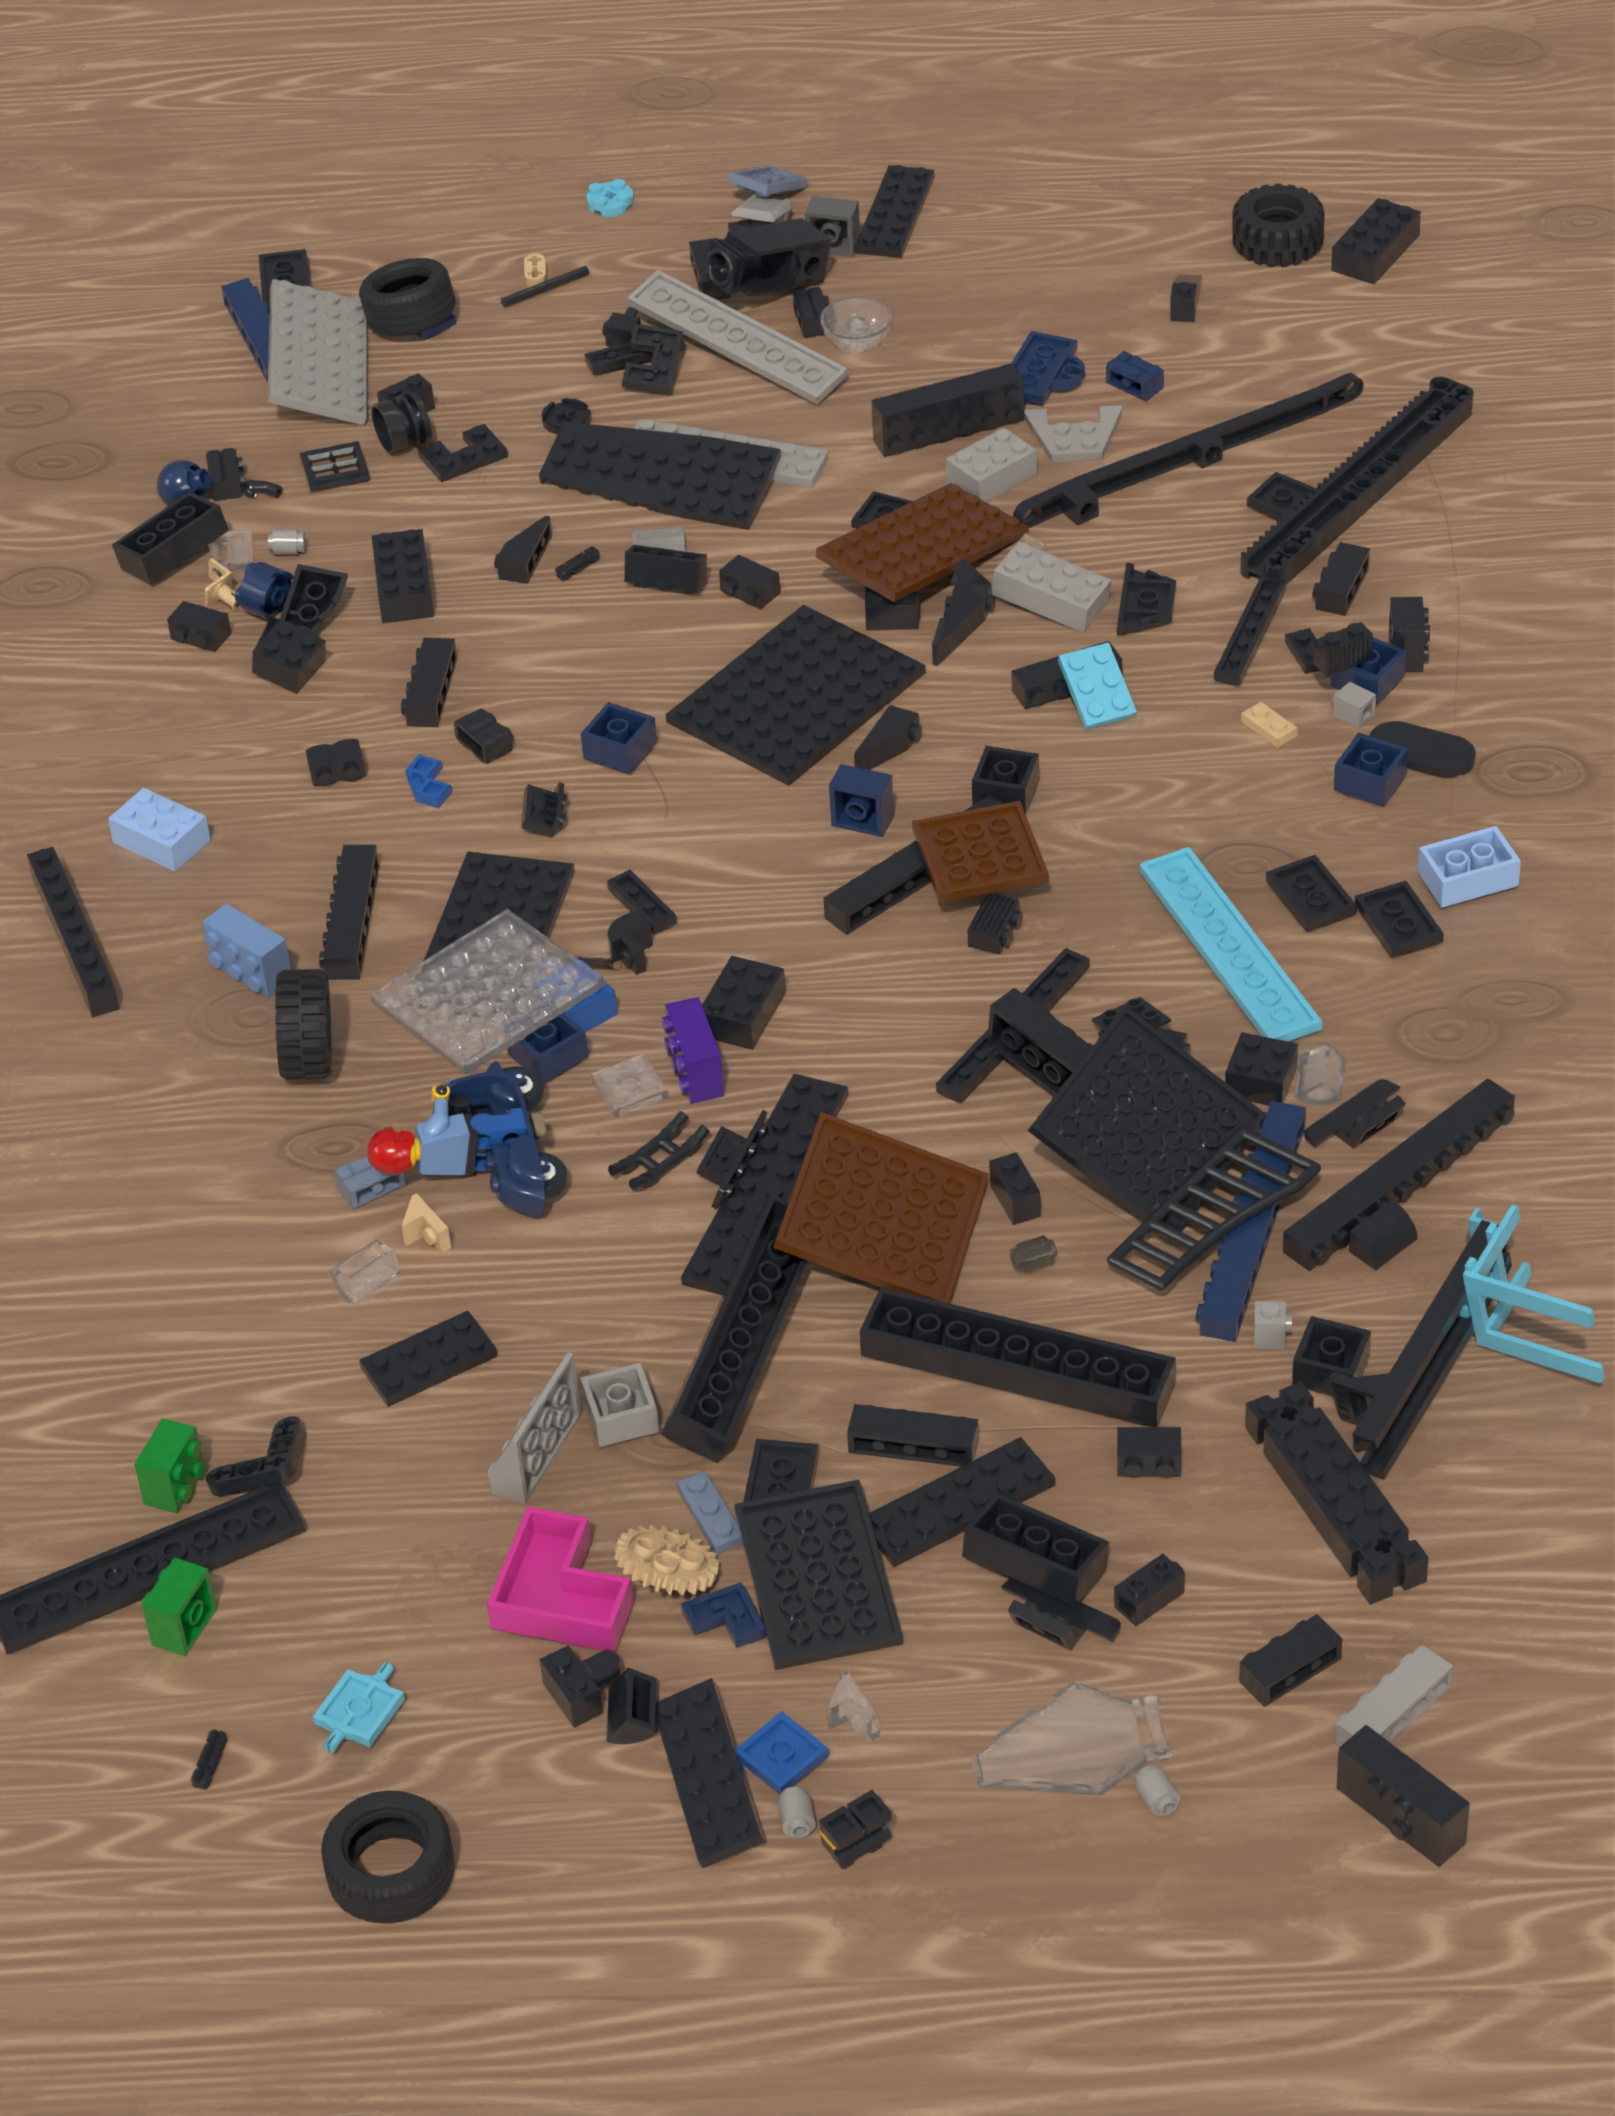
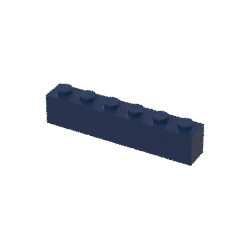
[221,278,270,383]

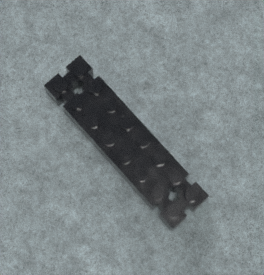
[1245,1381,1429,1605]

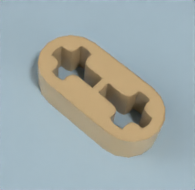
[524,253,547,288]

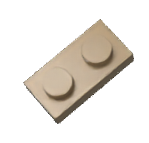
[1241,702,1298,748]

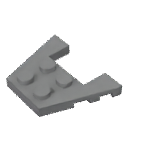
[1024,405,1122,463]

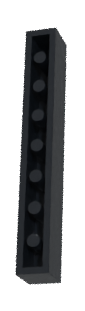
[823,794,1004,935]
[27,847,119,1018]

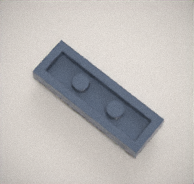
[676,1470,743,1555]

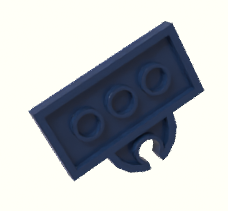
[1011,331,1085,405]

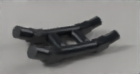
[608,1111,710,1190]

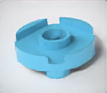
[586,179,634,217]

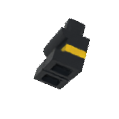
[818,1790,892,1869]

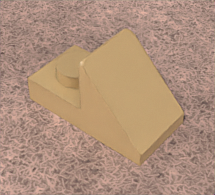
[402,1193,451,1253]

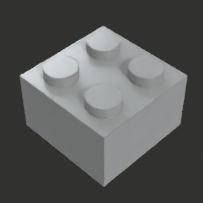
[580,1363,659,1447]

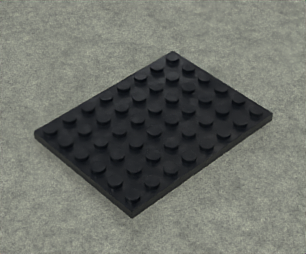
[666,605,926,786]

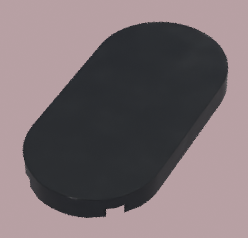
[1369,721,1476,778]

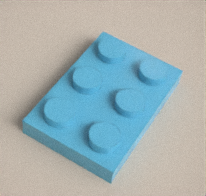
[1057,642,1137,730]

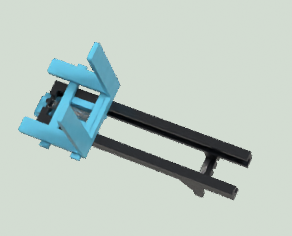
[1329,1204,1605,1480]

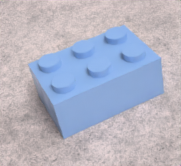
[108,788,211,872]
[1417,826,1521,908]

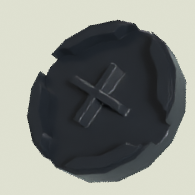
[541,398,592,435]

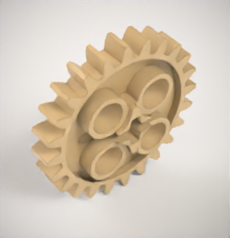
[614,1525,719,1595]

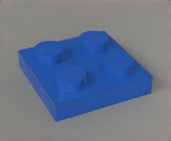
[736,1711,829,1795]

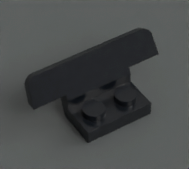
[1304,1079,1406,1149]
[1001,1578,1121,1651]

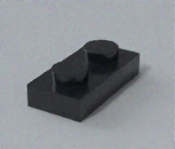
[1285,628,1320,674]

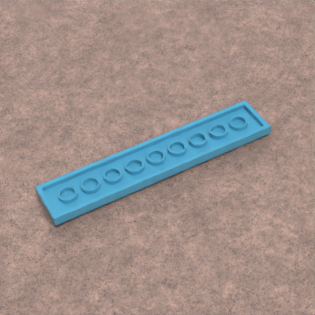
[1139,847,1322,1042]

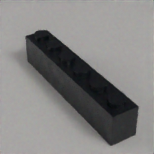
[319,845,379,980]

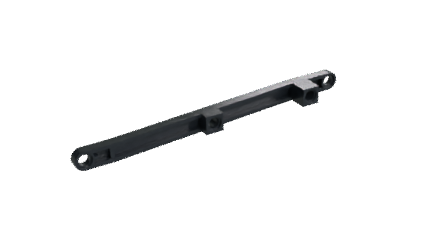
[1013,373,1364,528]

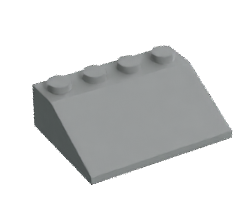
[487,1352,581,1505]

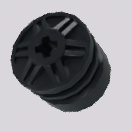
[371,391,432,455]

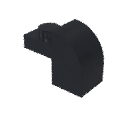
[608,909,653,975]

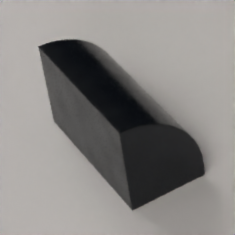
[1349,1200,1417,1271]
[606,1668,657,1744]

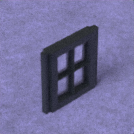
[300,441,370,492]

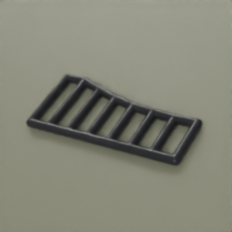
[1107,1128,1321,1291]

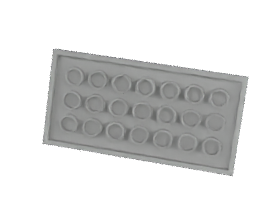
[267,279,366,425]

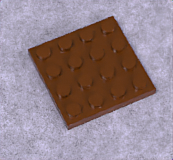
[912,801,1049,903]

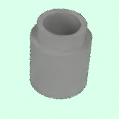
[268,529,306,555]
[1135,1765,1181,1816]
[778,1787,816,1838]

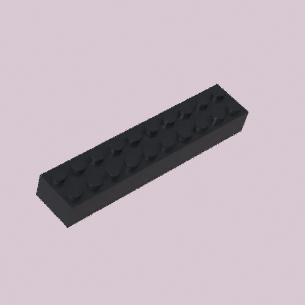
[660,1193,808,1463]
[860,1287,1176,1427]

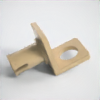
[205,558,241,610]

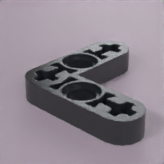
[205,1416,305,1496]

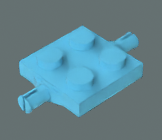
[313,1662,405,1753]

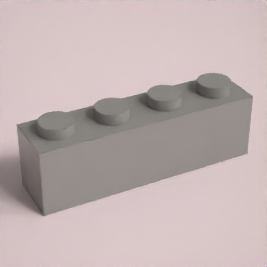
[1335,1645,1453,1747]

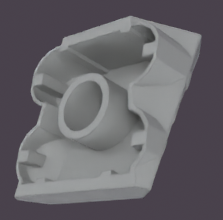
[731,193,792,223]

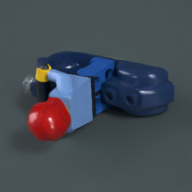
[367,1061,567,1219]

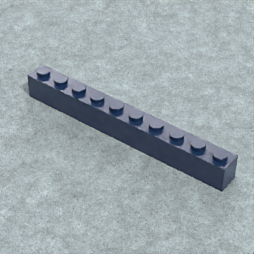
[1196,1101,1306,1342]

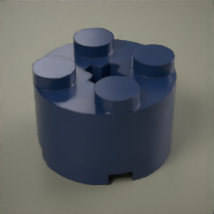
[235,562,294,620]

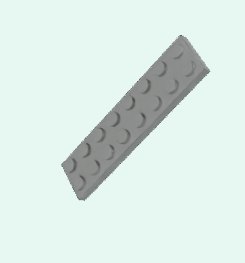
[634,419,829,488]

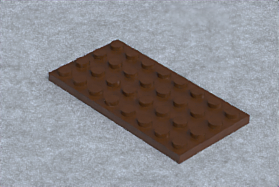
[815,483,1029,602]

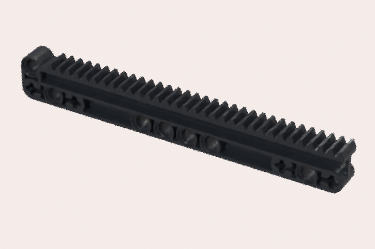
[1240,377,1474,584]

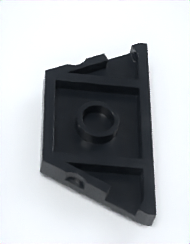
[1117,562,1176,635]

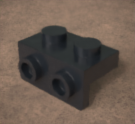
[521,782,567,838]

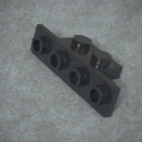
[696,1110,769,1209]

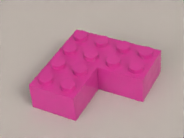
[487,1506,634,1652]

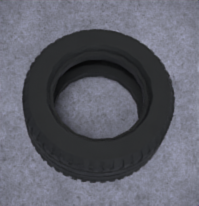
[359,258,456,337]
[321,1790,455,1924]

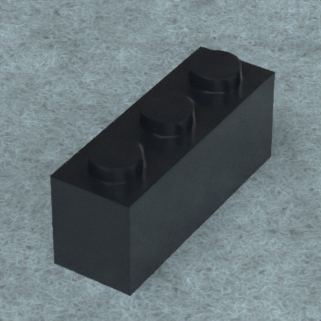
[689,238,731,300]
[1312,542,1370,616]
[624,545,707,594]
[1239,1614,1342,1707]

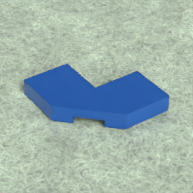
[405,754,452,809]

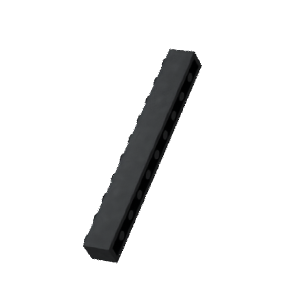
[1283,1078,1515,1272]

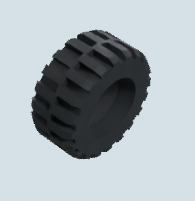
[1232,184,1325,267]
[275,969,332,1080]

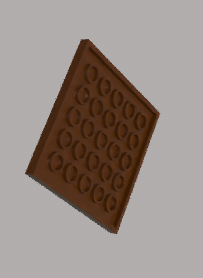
[773,1112,989,1303]

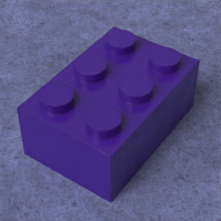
[662,997,724,1104]

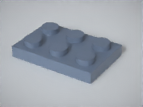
[728,165,808,197]

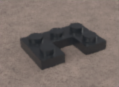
[622,324,683,395]
[418,424,508,483]

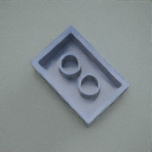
[202,903,291,999]

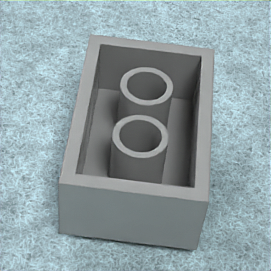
[946,427,1037,502]

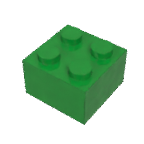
[134,1418,206,1514]
[142,1557,217,1657]

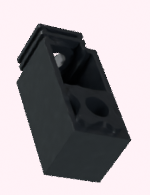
[704,218,832,297]

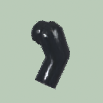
[243,480,282,498]

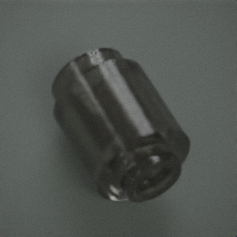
[1010,1235,1057,1273]

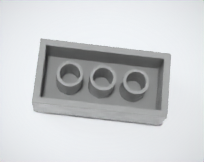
[992,541,1111,633]

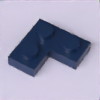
[681,1582,766,1647]

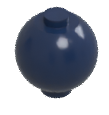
[157,460,212,506]

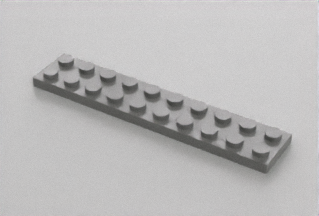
[627,270,848,404]

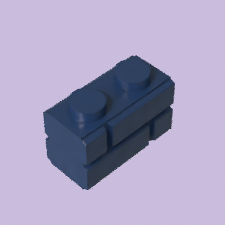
[1106,351,1164,401]

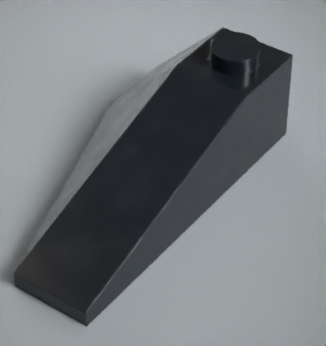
[932,559,996,666]
[280,564,348,634]

